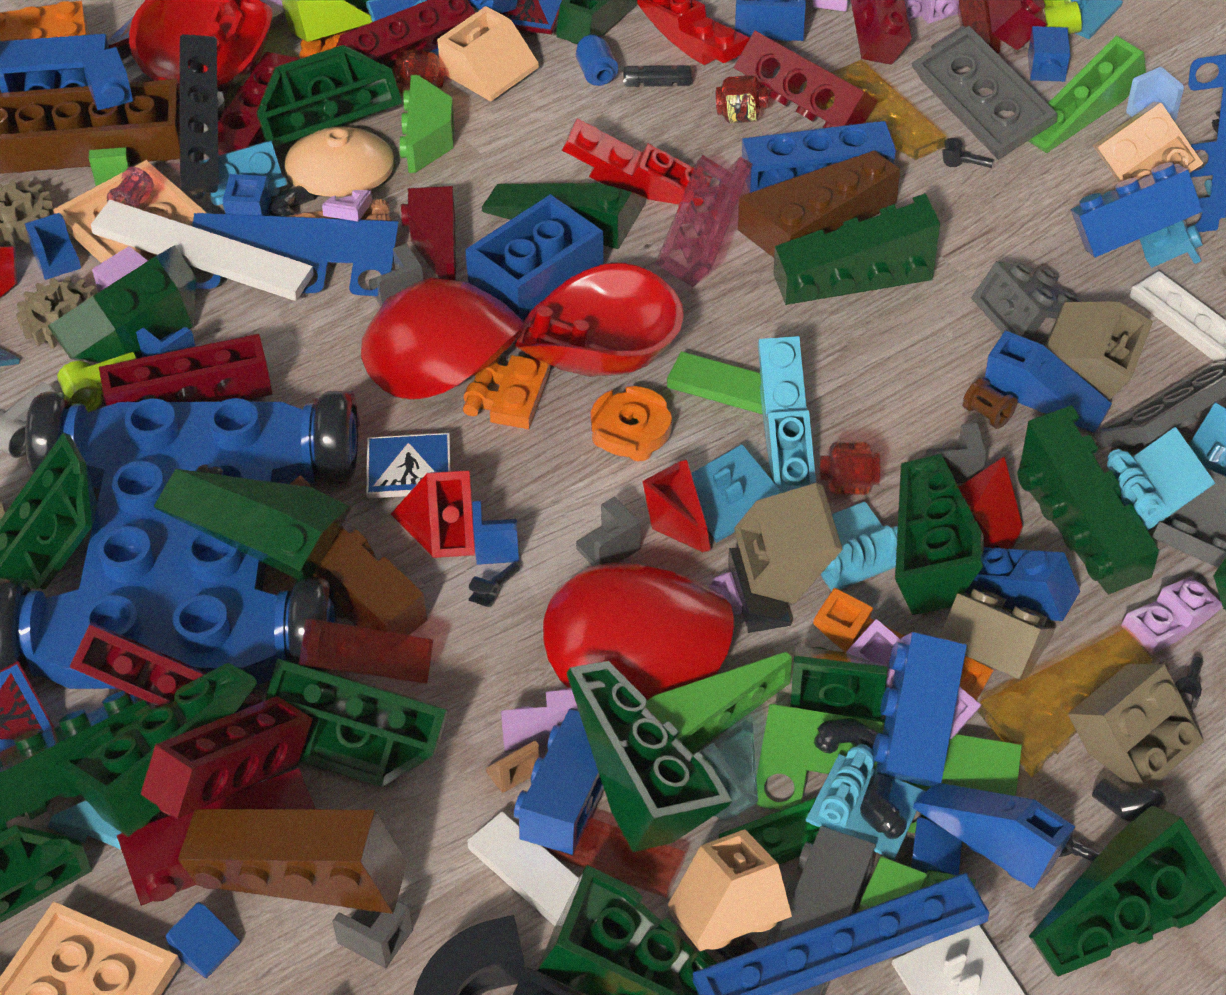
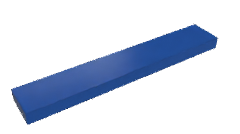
[693,873,990,995]

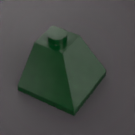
[790,646,888,719]

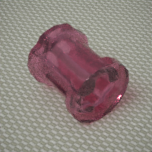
[106,167,154,209]

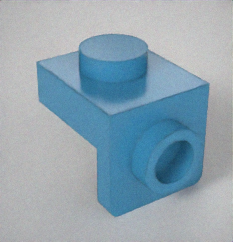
[1140,220,1203,268]

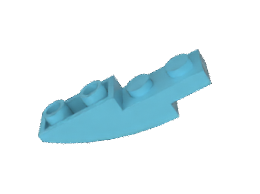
[758,336,816,493]

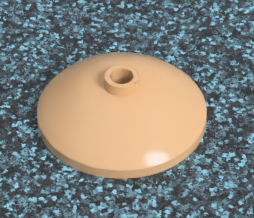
[284,127,394,197]

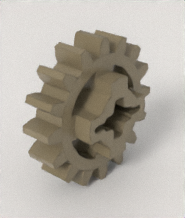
[0,180,54,246]
[16,276,97,349]

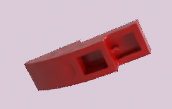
[637,0,750,65]
[562,118,712,206]

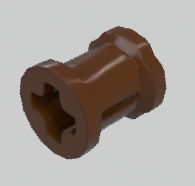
[962,377,1017,429]

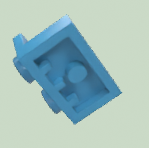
[199,141,287,208]

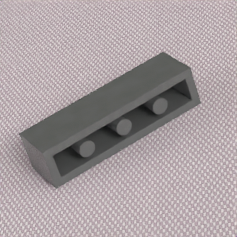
[766,826,876,995]

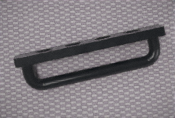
[179,34,219,199]

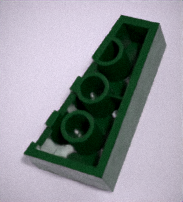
[556,0,638,44]
[773,193,940,305]
[0,691,147,833]

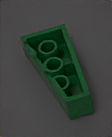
[1017,405,1159,595]

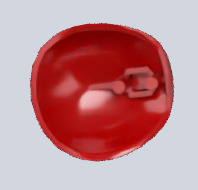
[129,0,273,92]
[515,263,684,377]
[361,278,525,400]
[543,562,734,701]

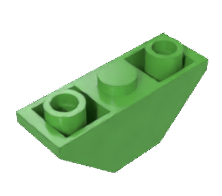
[400,75,455,173]

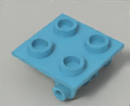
[1107,426,1215,531]
[820,502,898,592]
[806,744,926,860]

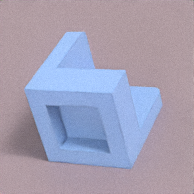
[1126,67,1184,121]

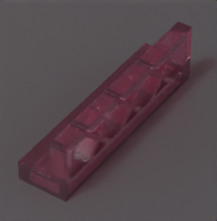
[655,155,752,287]

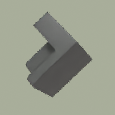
[368,243,423,306]
[925,423,987,483]
[576,496,641,566]
[332,900,413,968]

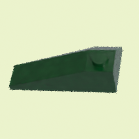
[482,183,646,249]
[154,469,351,580]
[56,663,257,837]
[1029,806,1226,977]
[537,865,718,995]

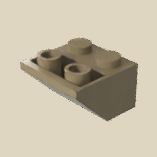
[1045,301,1153,400]
[734,483,843,604]
[939,589,1055,680]
[1068,664,1204,790]

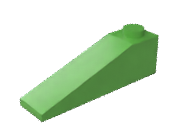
[1028,35,1146,153]
[645,652,792,754]

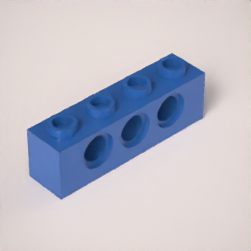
[741,121,896,193]

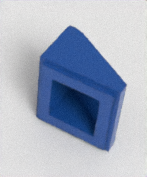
[910,817,962,876]
[166,902,240,979]

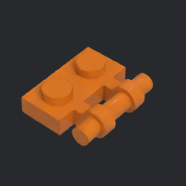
[463,355,550,429]

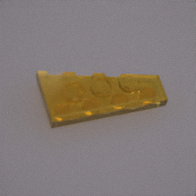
[803,60,946,160]
[978,629,1153,778]

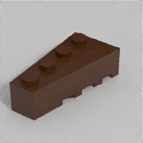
[738,151,900,258]
[281,475,427,652]
[178,809,407,914]

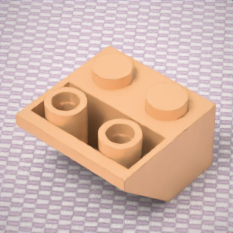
[437,6,539,101]
[1092,101,1203,182]
[668,829,792,951]

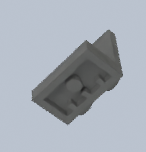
[971,261,1081,340]
[1152,468,1226,568]

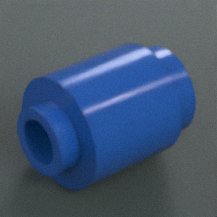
[576,35,618,86]

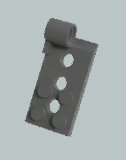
[912,26,1057,160]
[1094,361,1226,450]

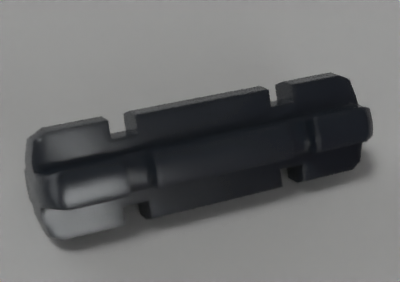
[623,65,692,87]

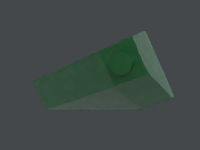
[895,454,984,615]
[566,661,732,852]

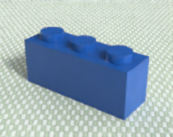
[1070,162,1203,258]
[872,632,967,786]
[514,709,604,855]

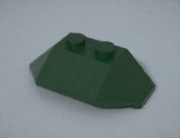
[256,45,402,147]
[48,245,197,363]
[0,433,97,589]
[265,659,449,787]
[0,825,92,923]

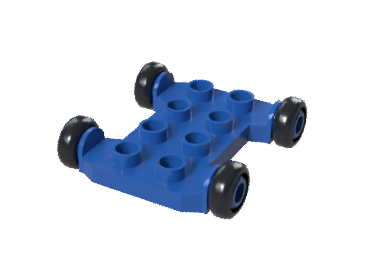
[0,391,358,689]

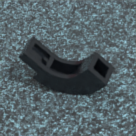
[414,915,525,995]

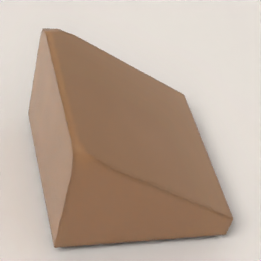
[486,740,540,793]

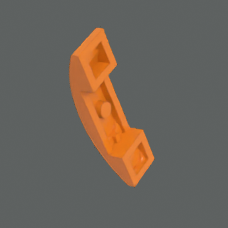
[813,587,994,701]

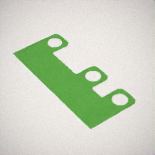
[753,704,1022,833]

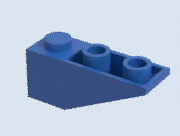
[985,330,1112,433]
[965,547,1080,621]
[912,783,1076,889]

